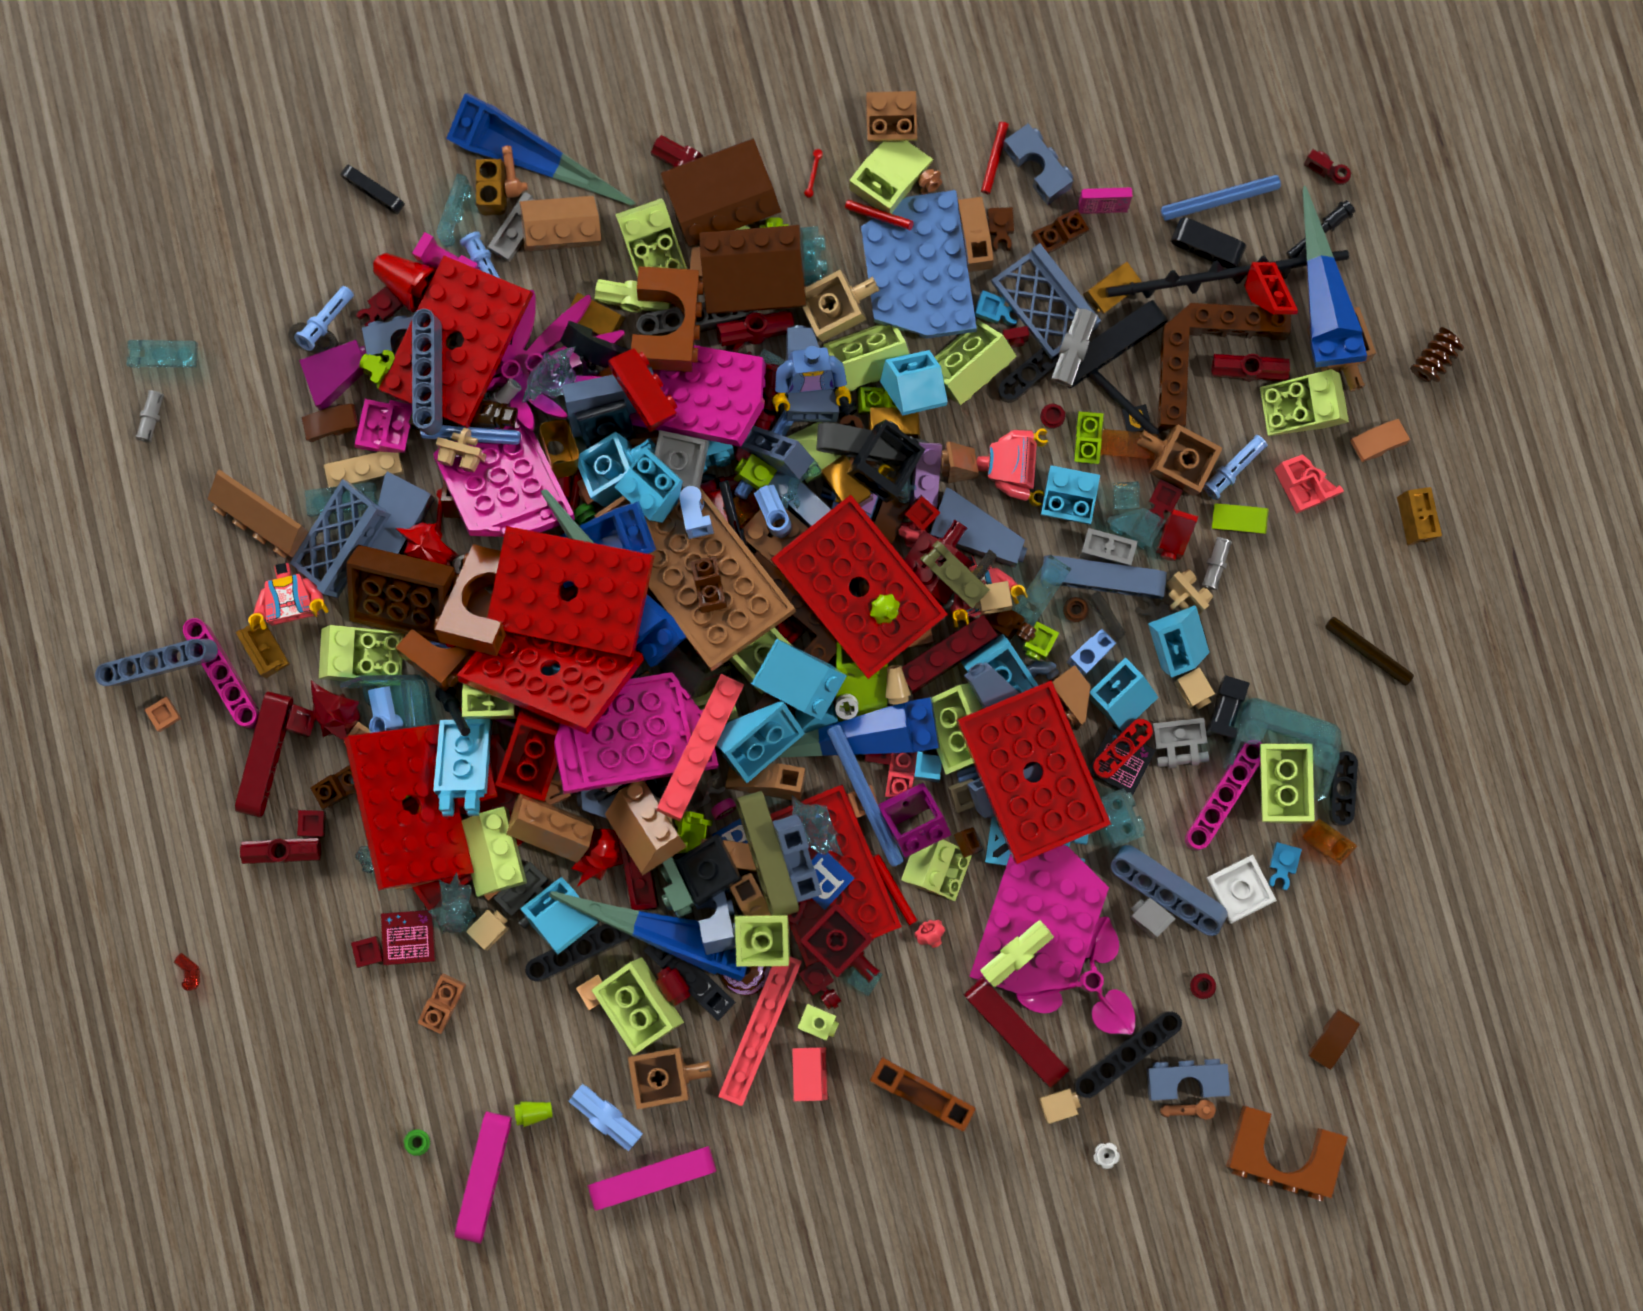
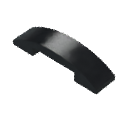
[560,321,629,368]
[644,944,736,1022]

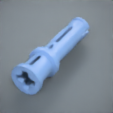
[460,231,500,278]
[294,286,354,351]
[1203,435,1268,500]

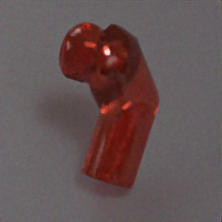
[174,953,200,991]

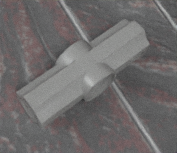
[1051,308,1097,387]

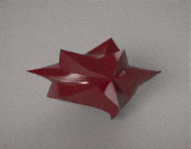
[310,679,360,740]

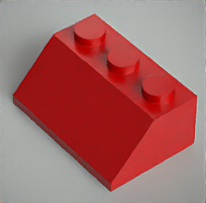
[609,348,678,432]
[495,707,559,801]

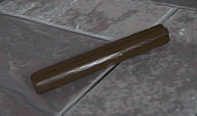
[1325,617,1414,686]

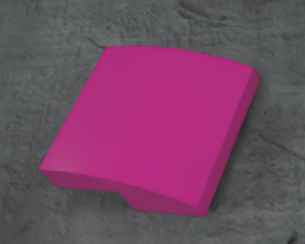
[355,399,412,453]

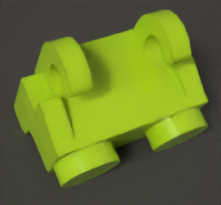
[359,350,395,391]
[675,811,713,854]

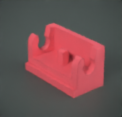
[792,1047,828,1101]

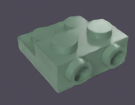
[660,857,696,918]

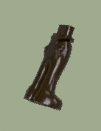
[429,399,518,429]

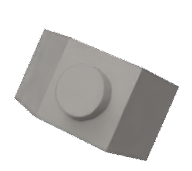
[1130,898,1175,939]

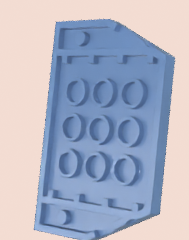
[861,190,977,339]

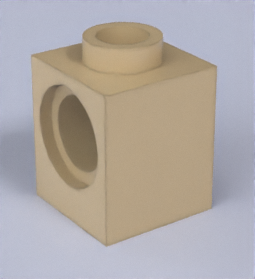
[975,581,1012,615]
[1175,667,1215,710]
[466,910,510,951]
[1039,1089,1081,1124]

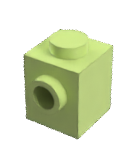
[798,1004,839,1040]

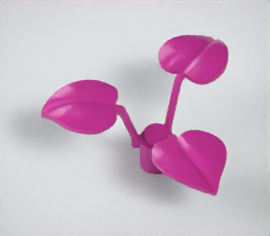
[1016,917,1135,1034]

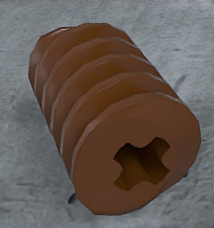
[1410,327,1464,382]

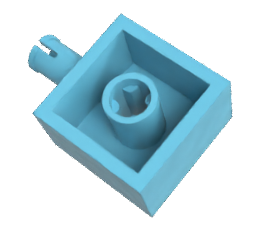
[574,432,656,507]

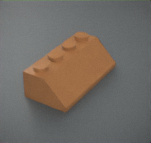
[208,469,309,559]

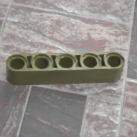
[735,791,799,916]

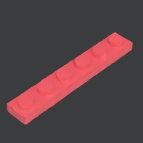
[656,674,744,821]
[718,956,802,1106]

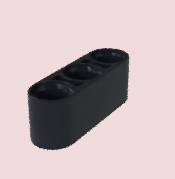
[1170,217,1247,269]

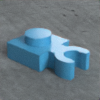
[974,291,1017,326]
[1269,842,1302,890]

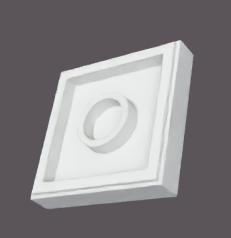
[1206,855,1277,924]

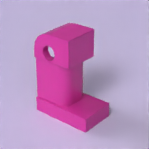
[412,232,479,269]

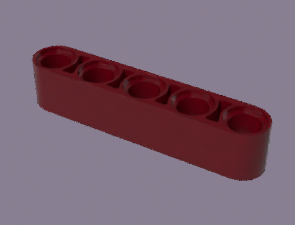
[235,691,293,818]
[963,977,1069,1089]

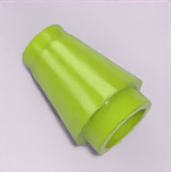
[514,1101,553,1127]

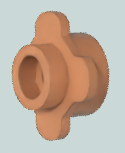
[918,169,942,194]

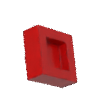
[904,495,940,531]

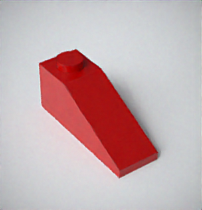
[1244,262,1298,314]
[1156,509,1198,561]

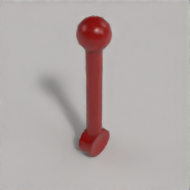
[804,149,823,198]
[436,489,443,539]

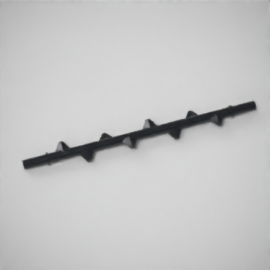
[1106,247,1349,298]

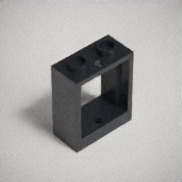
[847,419,926,503]

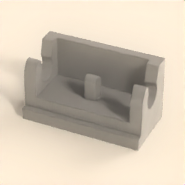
[1080,528,1138,566]

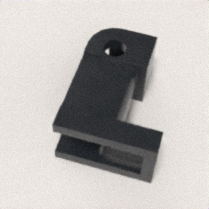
[1206,675,1250,743]

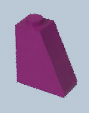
[299,340,367,411]

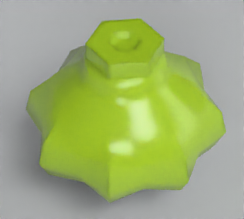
[870,594,900,624]

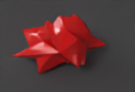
[395,522,460,576]
[571,829,623,888]

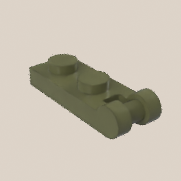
[920,540,990,609]

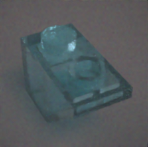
[1106,507,1166,549]

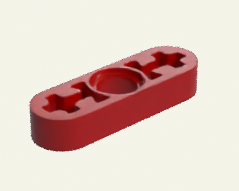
[1092,719,1153,779]

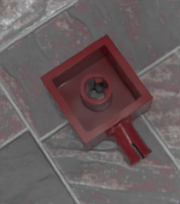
[904,520,973,604]
[800,903,880,983]

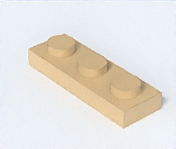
[324,452,404,490]

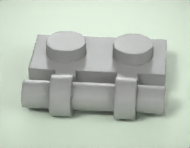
[1152,718,1209,769]

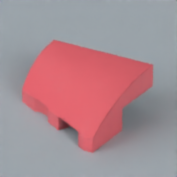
[1274,454,1344,514]

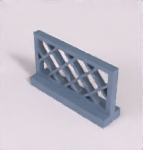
[991,243,1101,359]
[290,479,391,598]

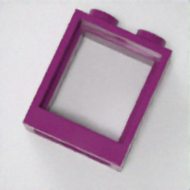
[878,782,951,858]

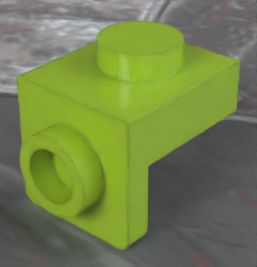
[734,454,777,490]
[1023,621,1059,661]

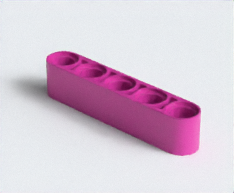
[183,618,260,729]
[1185,740,1262,851]
[455,1111,512,1244]
[587,1146,717,1211]

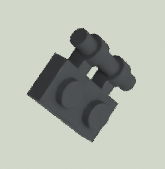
[494,861,549,929]

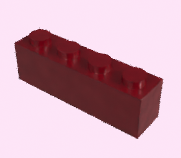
[902,614,998,695]

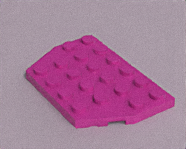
[629,345,766,447]
[433,405,575,537]
[554,672,718,794]
[969,845,1109,994]

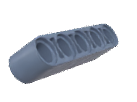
[412,309,442,435]
[1041,555,1167,599]
[95,639,218,686]
[1111,845,1228,936]

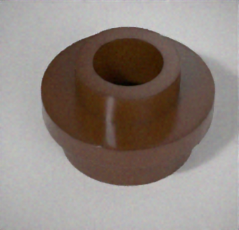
[1063,597,1089,623]

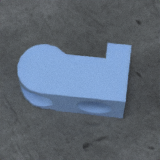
[679,486,714,539]
[1067,629,1116,677]

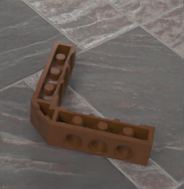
[1157,303,1291,432]
[750,551,837,713]

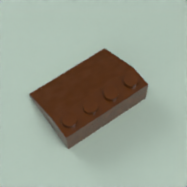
[660,138,782,247]
[699,225,807,314]
[346,545,455,644]

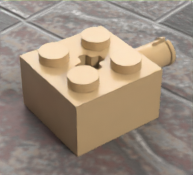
[803,270,880,342]

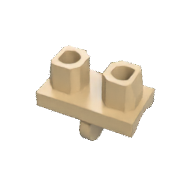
[436,428,487,473]
[1166,569,1213,615]

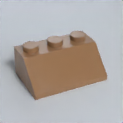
[519,196,601,252]
[605,781,687,875]
[506,793,594,863]

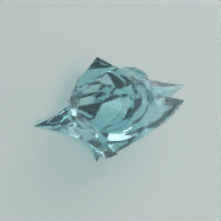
[522,346,577,403]
[792,796,843,856]
[428,872,476,933]

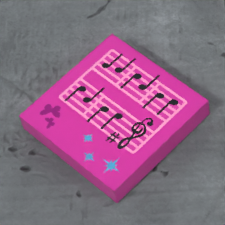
[1078,187,1133,214]

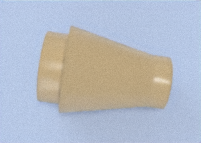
[885,665,911,704]

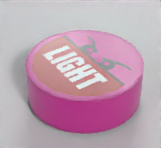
[711,798,737,820]

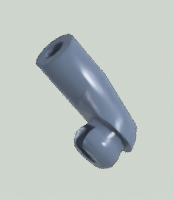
[1022,661,1059,680]

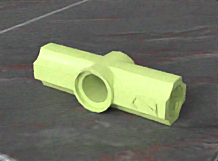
[594,279,671,313]
[980,920,1054,987]

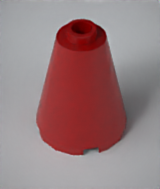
[373,253,437,313]

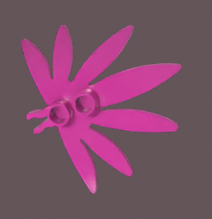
[487,290,625,431]

